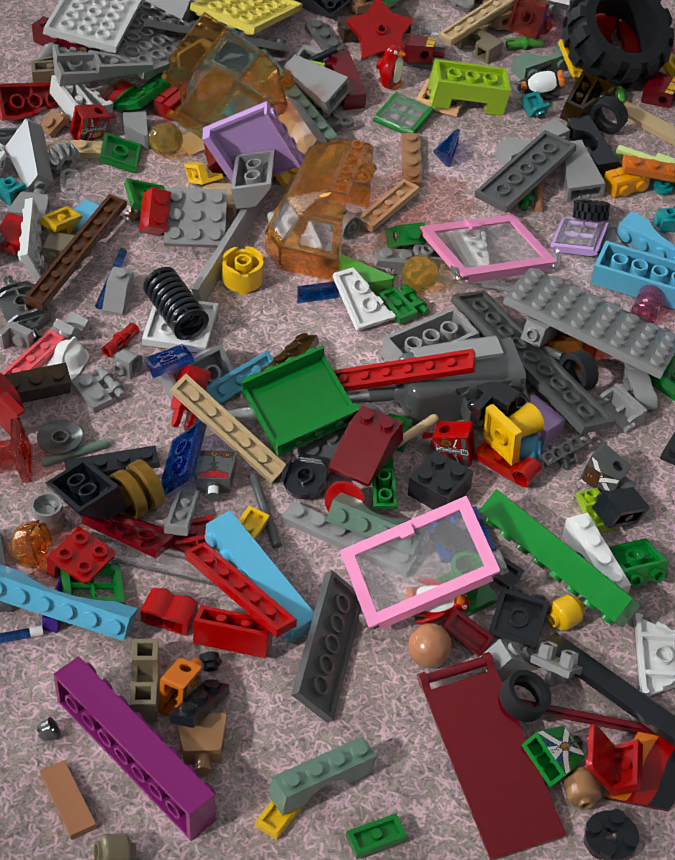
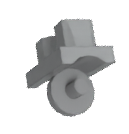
[530,641,583,686]

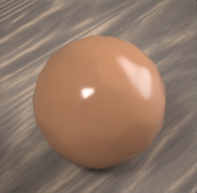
[407,623,453,669]

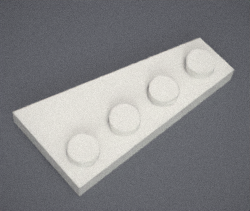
[18,197,43,284]

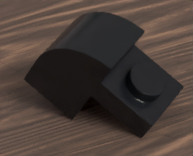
[469,382,520,425]

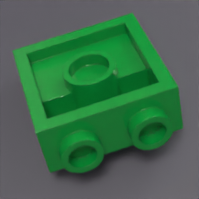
[609,538,668,588]

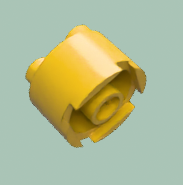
[222,246,264,295]

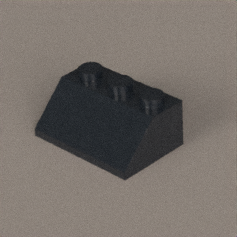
[46,458,128,520]

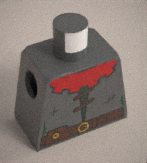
[192,450,237,501]

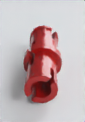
[101,322,140,358]

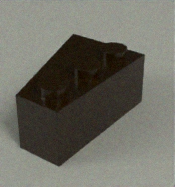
[559,71,617,122]

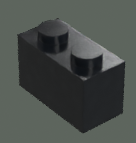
[592,487,650,528]

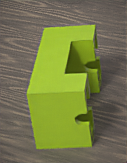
[428,59,511,115]

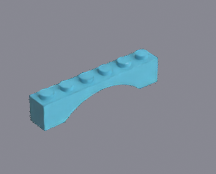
[617,211,675,261]
[0,564,138,641]

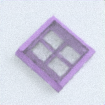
[550,216,609,256]

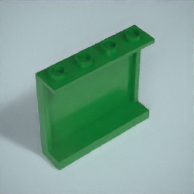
[241,345,360,457]

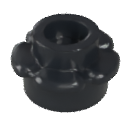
[199,651,222,672]

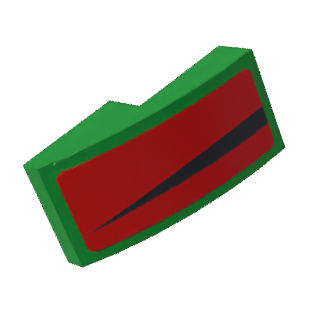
[100,79,137,111]

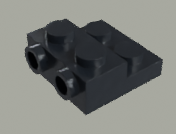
[488,587,550,650]

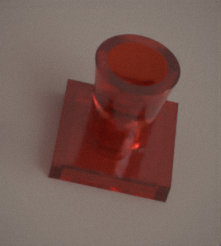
[506,0,554,40]
[0,417,33,483]

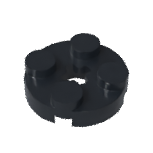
[282,454,329,499]
[583,809,639,860]

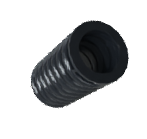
[143,267,209,340]

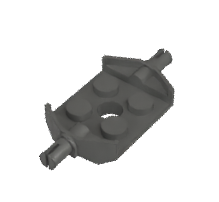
[0,276,51,342]

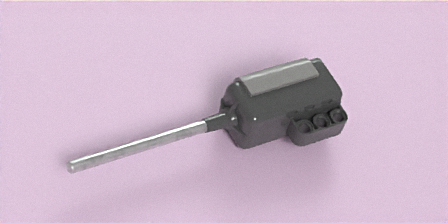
[227,336,530,429]

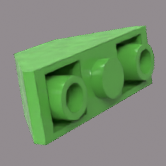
[338,254,394,296]

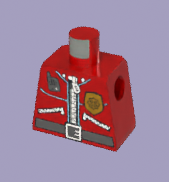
[70,104,117,141]
[421,421,476,467]

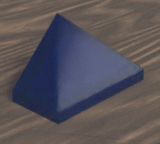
[433,129,460,167]
[297,281,339,303]

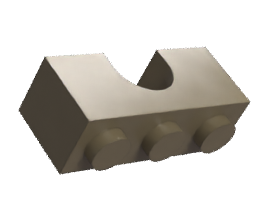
[454,28,503,64]
[129,639,159,721]

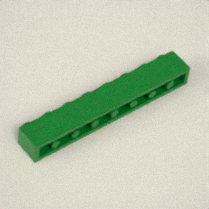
[479,489,641,628]

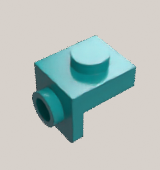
[520,91,551,118]

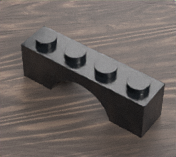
[567,115,620,178]

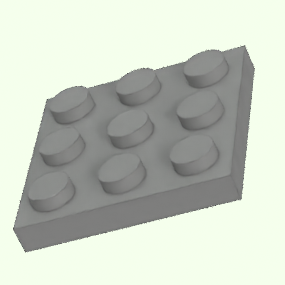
[163,187,228,248]

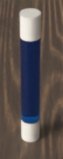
[0,625,43,643]

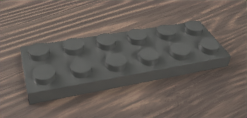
[475,130,577,213]
[291,570,362,722]

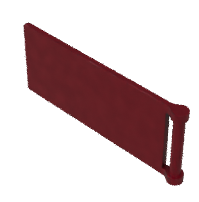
[417,652,566,860]

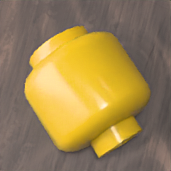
[547,595,584,631]

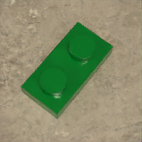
[346,813,407,859]

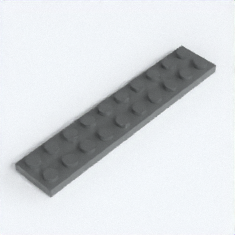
[451,290,616,434]

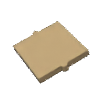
[175,127,205,157]

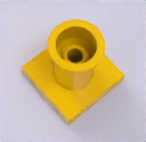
[483,403,544,466]

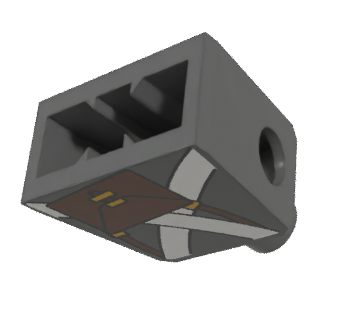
[579,442,637,492]

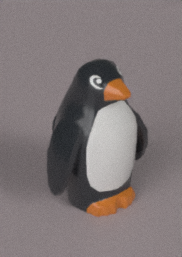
[517,63,565,99]

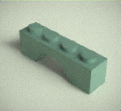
[511,42,568,80]
[326,492,428,557]
[268,736,377,816]

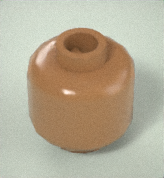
[564,767,602,810]

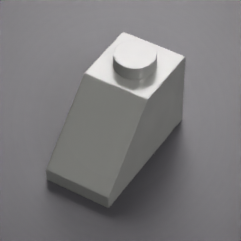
[102,266,135,316]

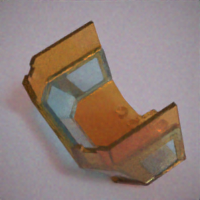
[161,12,294,130]

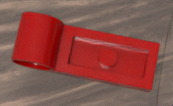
[473,441,542,487]

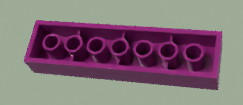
[53,656,216,841]

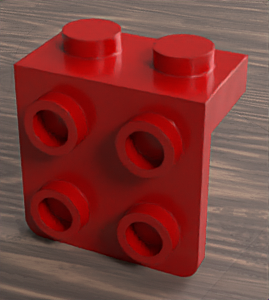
[0,213,43,256]
[46,526,115,585]
[586,724,643,796]

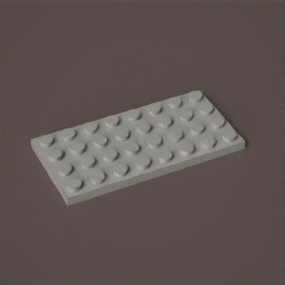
[503,267,675,379]

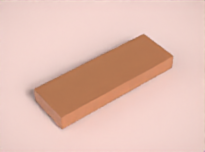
[39,760,97,840]

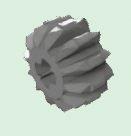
[48,141,81,175]

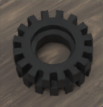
[573,199,610,221]

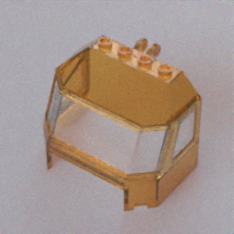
[265,139,377,282]

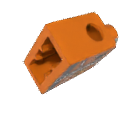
[158,658,204,717]

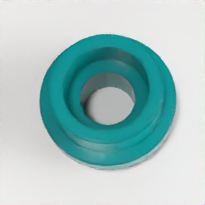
[653,180,673,196]

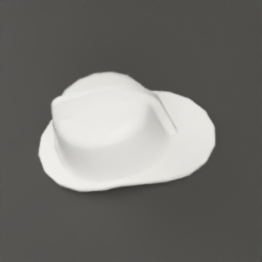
[47,336,89,380]

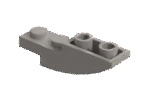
[372,244,455,275]

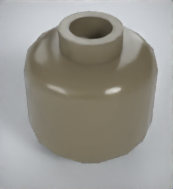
[93,833,136,860]

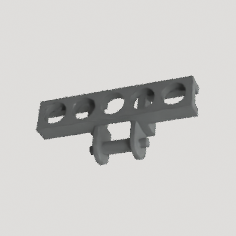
[539,433,592,470]

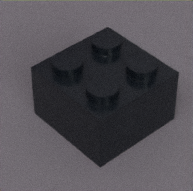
[407,450,474,510]

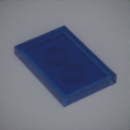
[143,344,195,378]
[161,421,207,496]

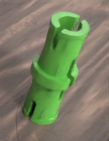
[505,36,543,50]

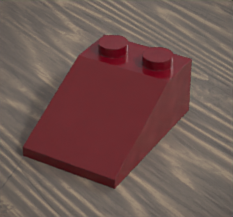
[328,405,403,487]

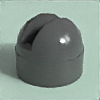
[37,717,60,741]

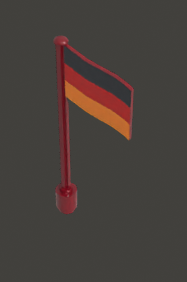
[519,698,675,812]

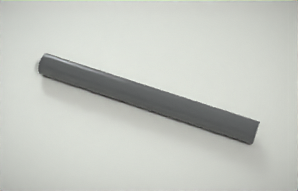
[248,472,282,549]

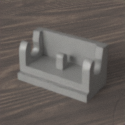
[598,383,647,434]

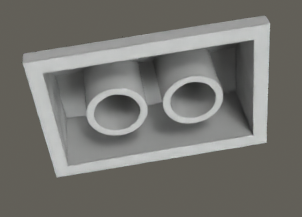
[231,149,275,209]
[157,344,234,399]

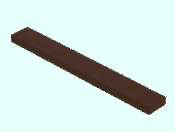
[24,194,127,311]

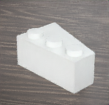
[50,75,113,121]

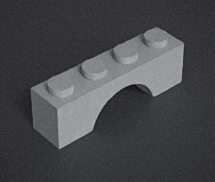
[495,118,570,165]

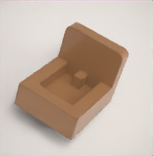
[40,109,71,138]

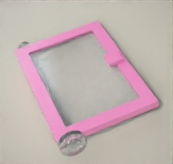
[419,214,562,283]
[340,496,509,631]

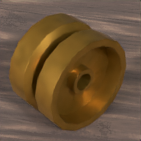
[109,459,165,519]

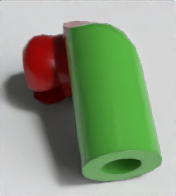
[612,86,626,104]

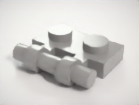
[71,366,126,413]

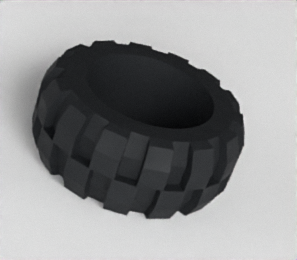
[562,0,674,89]

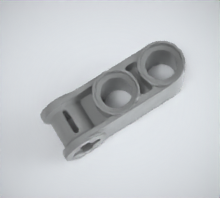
[621,362,658,411]

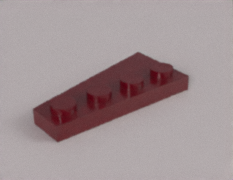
[81,514,178,559]

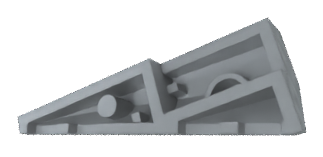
[52,44,154,86]

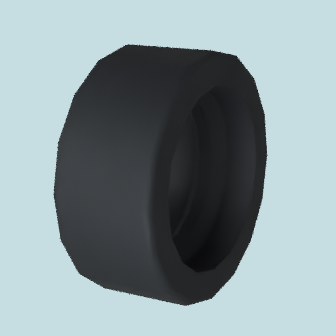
[590,96,628,134]
[559,350,599,391]
[499,670,552,722]

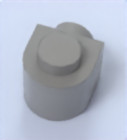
[113,349,142,379]

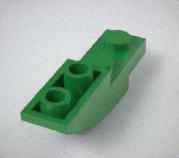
[370,455,397,509]

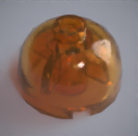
[8,520,53,569]

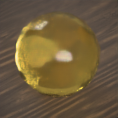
[149,122,183,157]
[402,255,439,292]

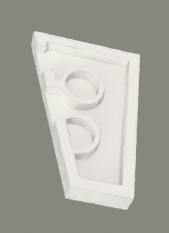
[333,267,396,332]

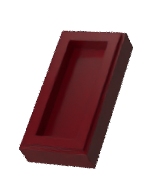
[441,608,495,657]

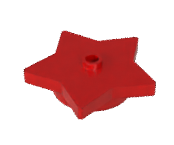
[346,0,413,60]
[0,373,25,440]

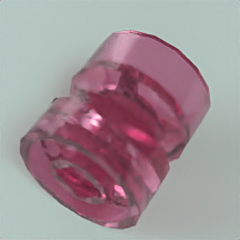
[631,285,665,323]

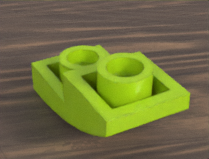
[576,488,617,533]

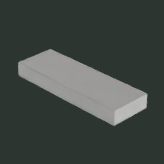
[164,488,201,536]

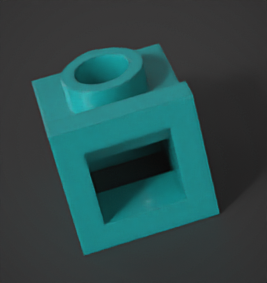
[0,176,26,206]
[653,207,675,233]

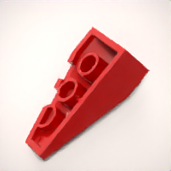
[0,82,59,121]

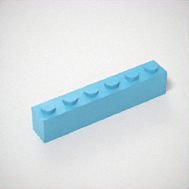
[204,511,314,643]

